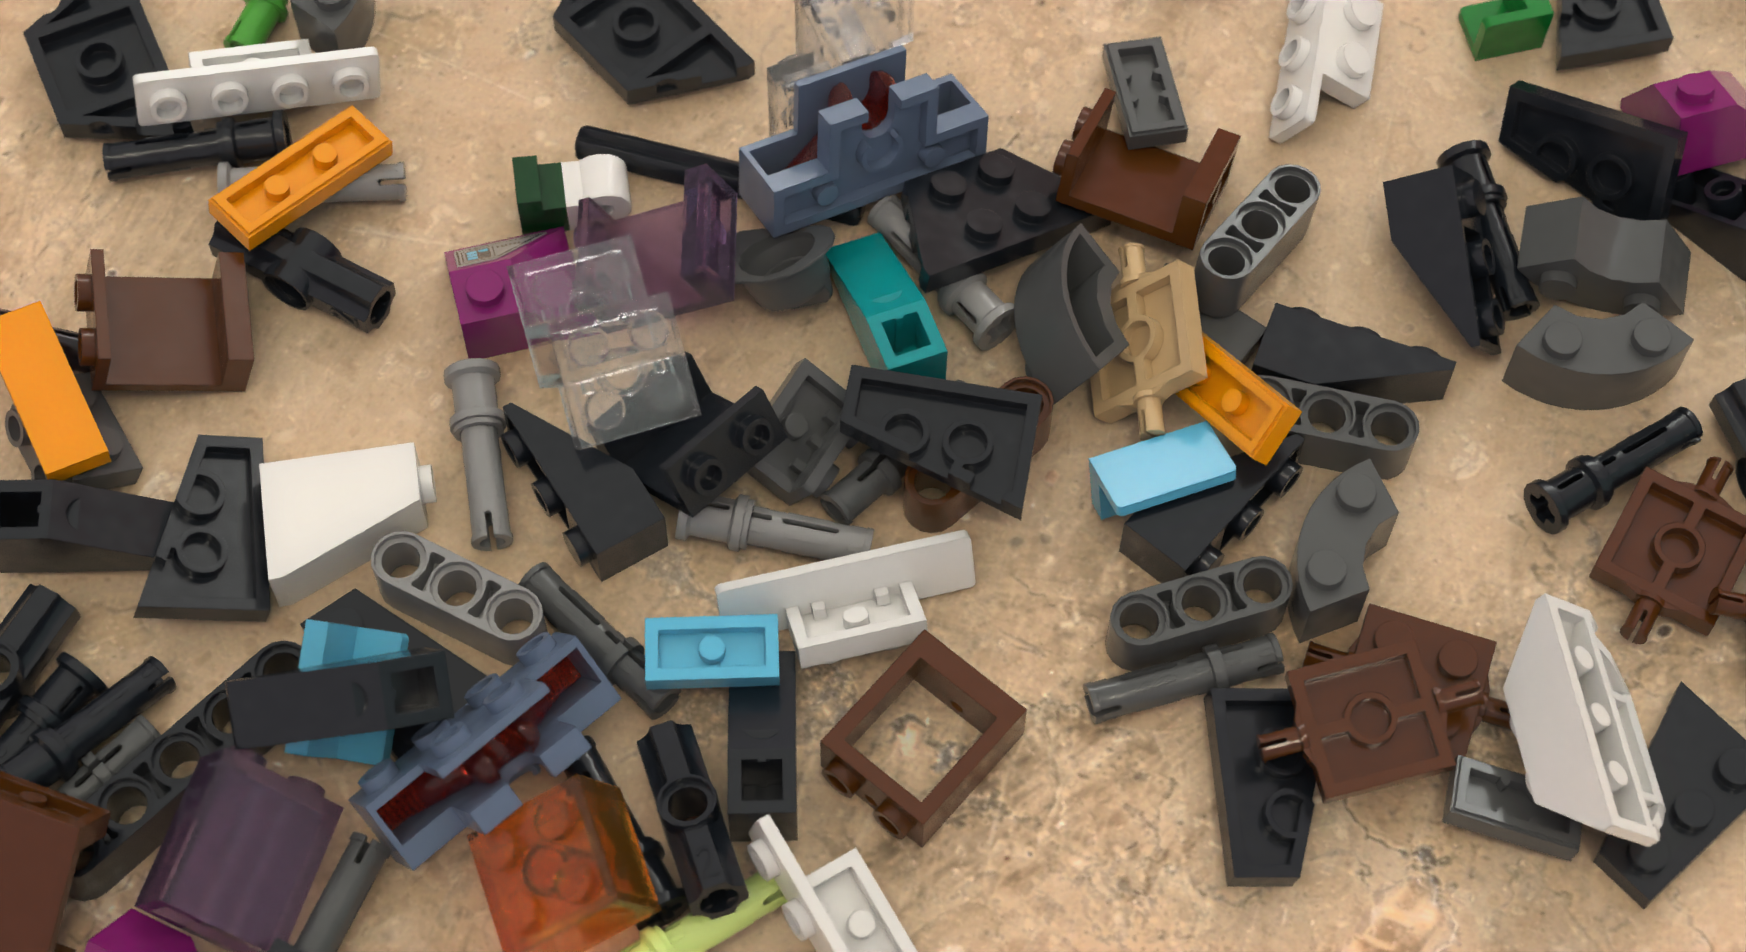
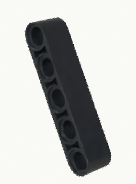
[69,640,302,901]

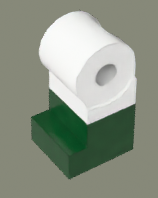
[512,154,632,235]

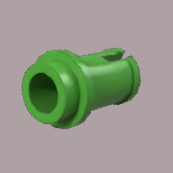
[223,0,289,48]

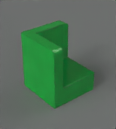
[1458,0,1554,61]

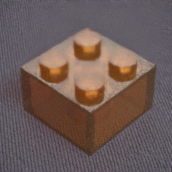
[467,774,661,952]

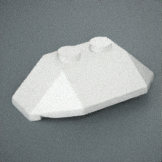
[1503,593,1666,847]

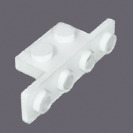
[1269,0,1384,144]
[133,39,380,126]
[715,530,976,669]
[747,814,918,952]

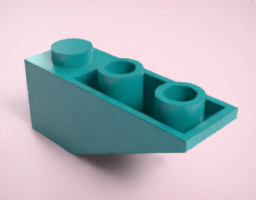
[826,232,948,380]

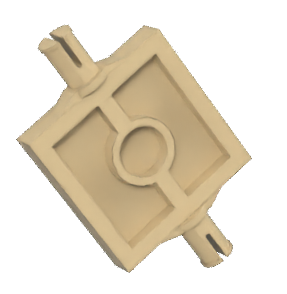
[1090,243,1208,441]

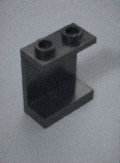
[584,347,788,518]

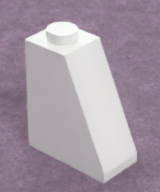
[259,442,437,607]

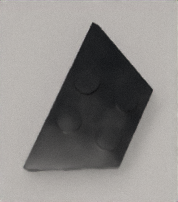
[23,0,194,140]
[553,0,755,104]
[900,148,1112,294]

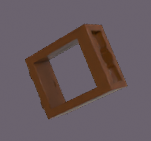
[820,629,1027,848]

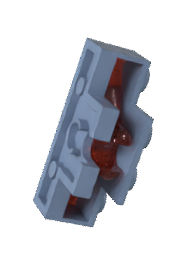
[739,45,989,238]
[348,631,622,871]

